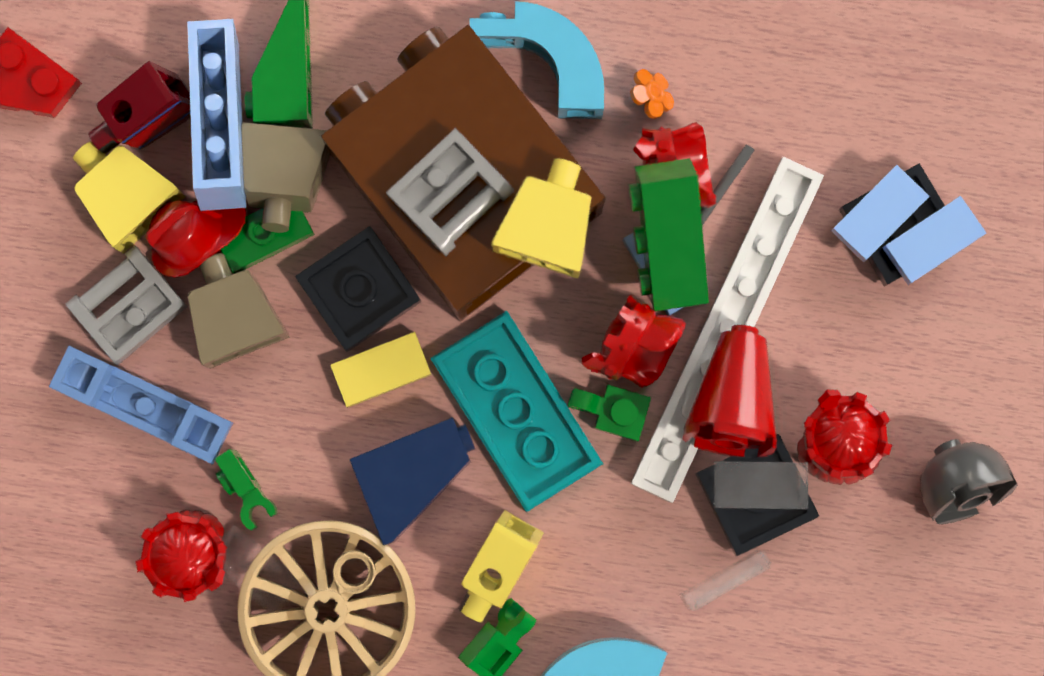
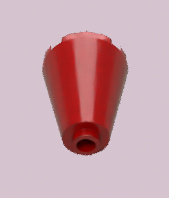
[683,325,777,457]

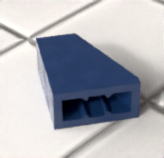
[349,417,475,546]

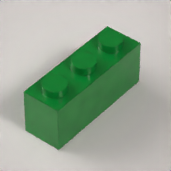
[628,158,709,311]

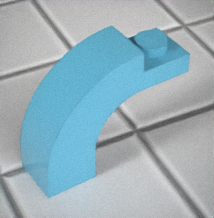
[470,1,604,119]
[541,637,667,676]

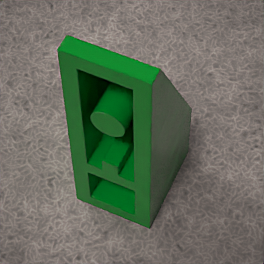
[245,0,313,129]

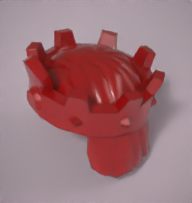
[633,122,717,208]
[582,294,686,388]
[797,390,893,485]
[136,510,227,602]

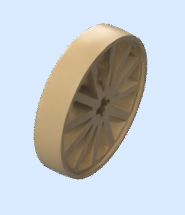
[237,520,415,676]

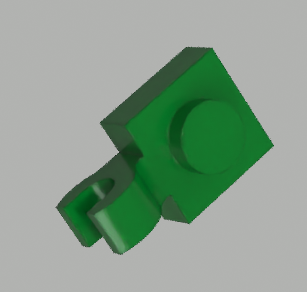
[567,385,651,442]
[215,449,278,530]
[458,598,536,676]

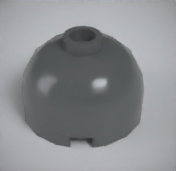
[920,439,1018,525]

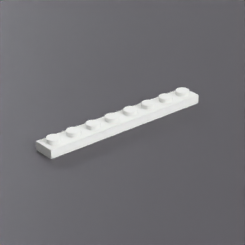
[630,157,824,503]

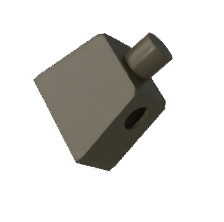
[241,122,330,233]
[188,254,290,369]

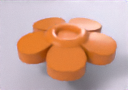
[630,69,674,119]

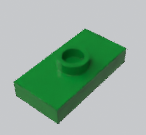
[221,208,315,274]

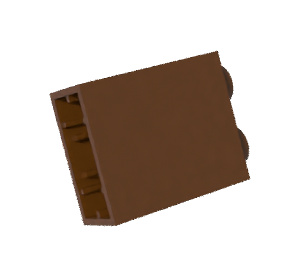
[321,24,606,322]

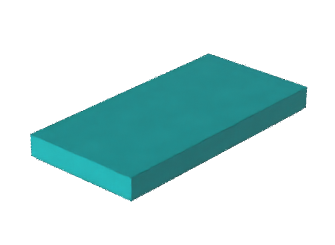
[430,311,603,513]

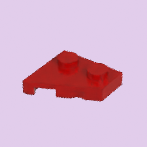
[0,27,82,118]

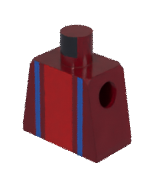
[88,61,191,154]

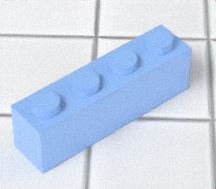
[187,19,246,211]

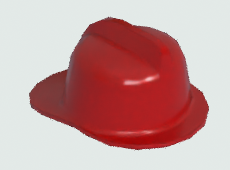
[145,200,246,278]

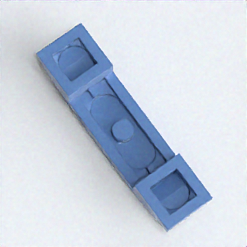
[49,346,233,464]

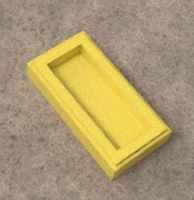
[331,332,432,408]

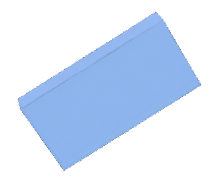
[831,165,930,262]
[882,196,987,285]

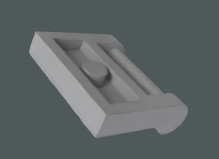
[386,128,514,256]
[65,245,188,365]

